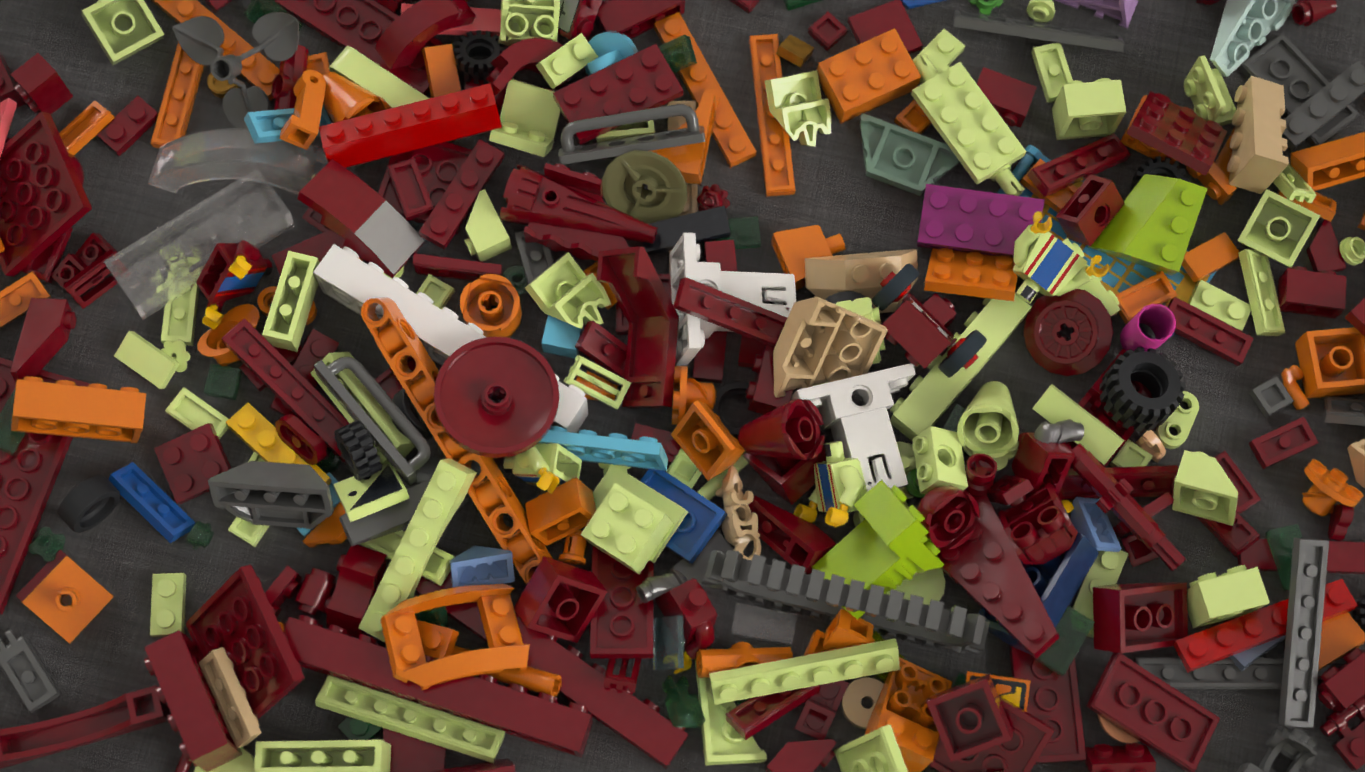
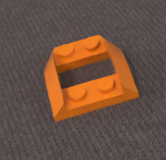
[380,583,530,690]

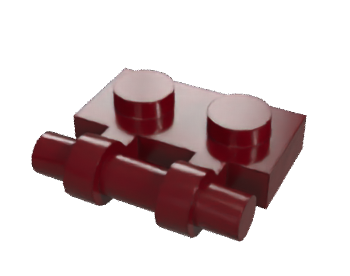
[1319,694,1365,771]

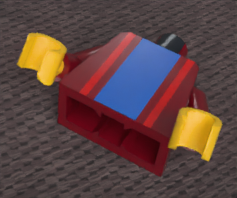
[196,240,272,330]

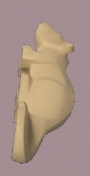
[716,465,762,560]

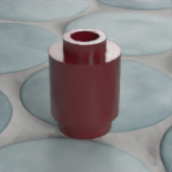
[295,568,335,616]

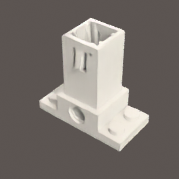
[669,233,796,366]
[791,363,916,492]

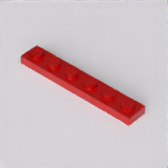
[1173,579,1358,673]

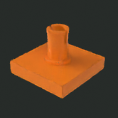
[22,555,115,644]

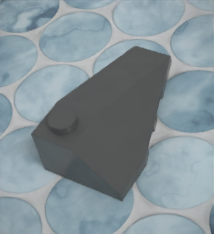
[339,456,471,546]

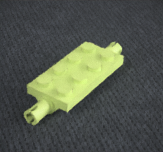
[911,54,1027,196]

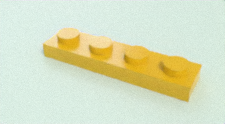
[226,402,331,486]

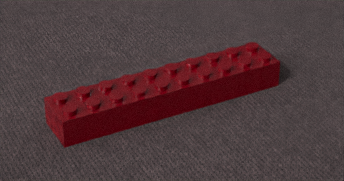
[283,615,593,758]

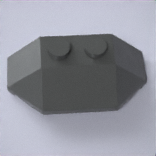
[208,461,334,529]

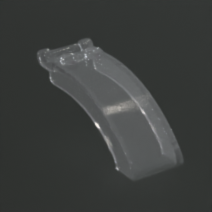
[148,128,328,194]

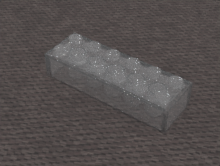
[103,168,294,320]

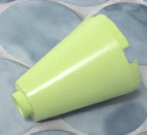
[957,381,1019,458]

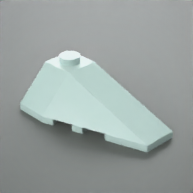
[1210,0,1296,77]

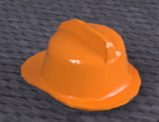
[197,304,260,367]

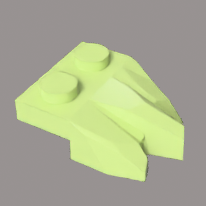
[765,70,831,147]
[525,252,611,329]

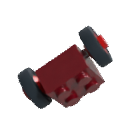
[872,263,987,378]

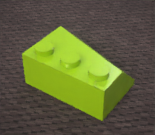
[1088,174,1208,276]

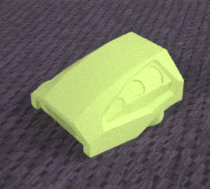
[499,0,560,46]

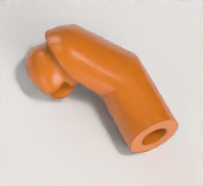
[1281,365,1310,410]

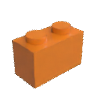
[525,477,596,546]

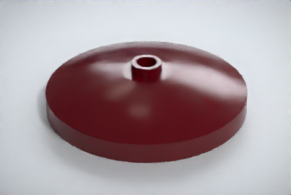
[434,337,559,458]

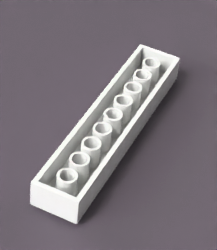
[313,244,589,433]

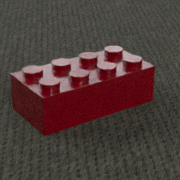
[144,630,243,772]

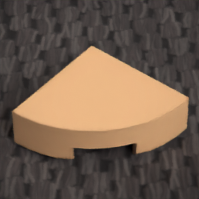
[1135,430,1166,463]

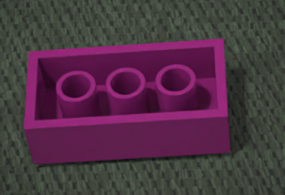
[917,184,1044,258]

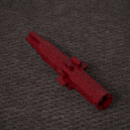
[1071,443,1186,571]

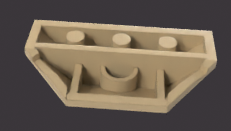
[805,249,918,313]

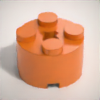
[460,274,522,338]

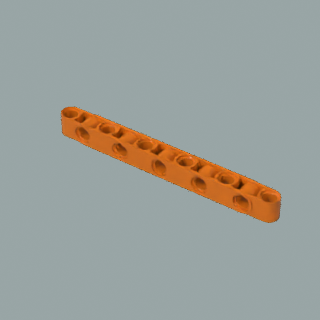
[361,297,553,585]

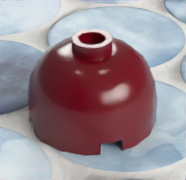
[917,485,980,549]

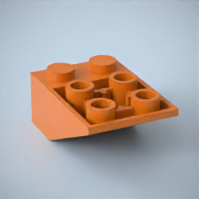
[865,657,952,772]

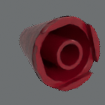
[738,399,825,460]

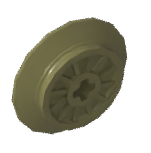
[602,150,687,224]

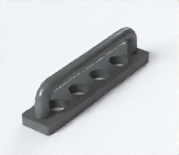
[558,104,706,165]
[313,357,430,486]

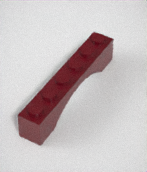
[0,685,171,769]

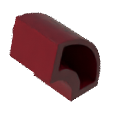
[323,545,387,638]

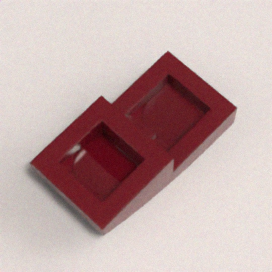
[794,680,850,740]

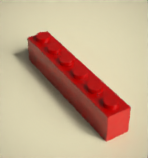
[319,83,502,168]

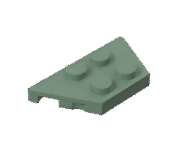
[860,113,960,196]

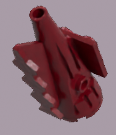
[500,163,658,261]

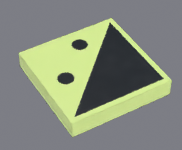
[333,462,409,522]

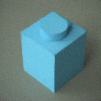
[541,315,584,358]

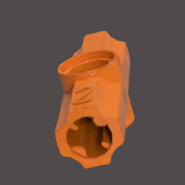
[696,642,793,678]

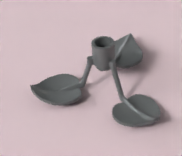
[172,12,299,139]

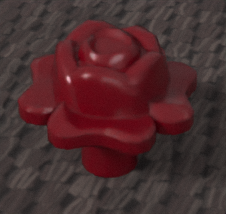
[696,183,730,211]

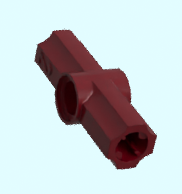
[271,45,309,110]

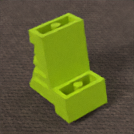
[812,480,945,620]

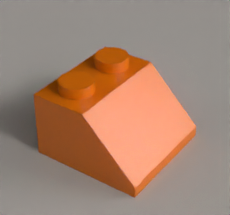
[671,400,745,481]

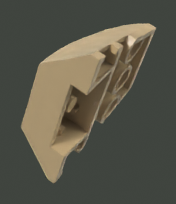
[773,296,888,398]

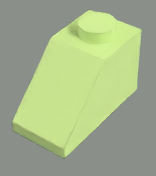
[464,189,512,262]

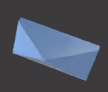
[1070,497,1122,552]
[450,545,515,588]

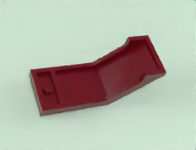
[596,246,679,408]

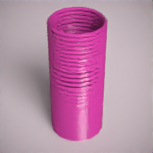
[1120,304,1176,352]

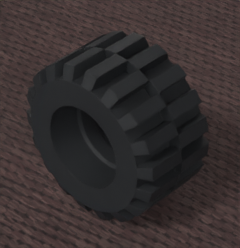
[1099,347,1185,431]

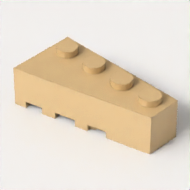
[1227,76,1289,194]

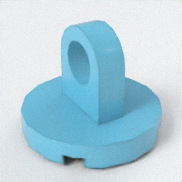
[585,31,638,76]

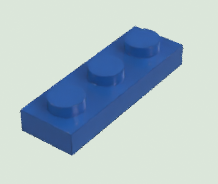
[108,462,196,543]

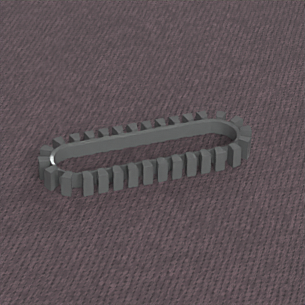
[702,550,990,654]

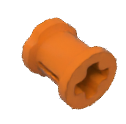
[559,530,587,565]

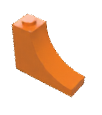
[651,92,717,185]

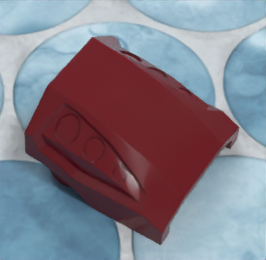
[998,482,1078,564]

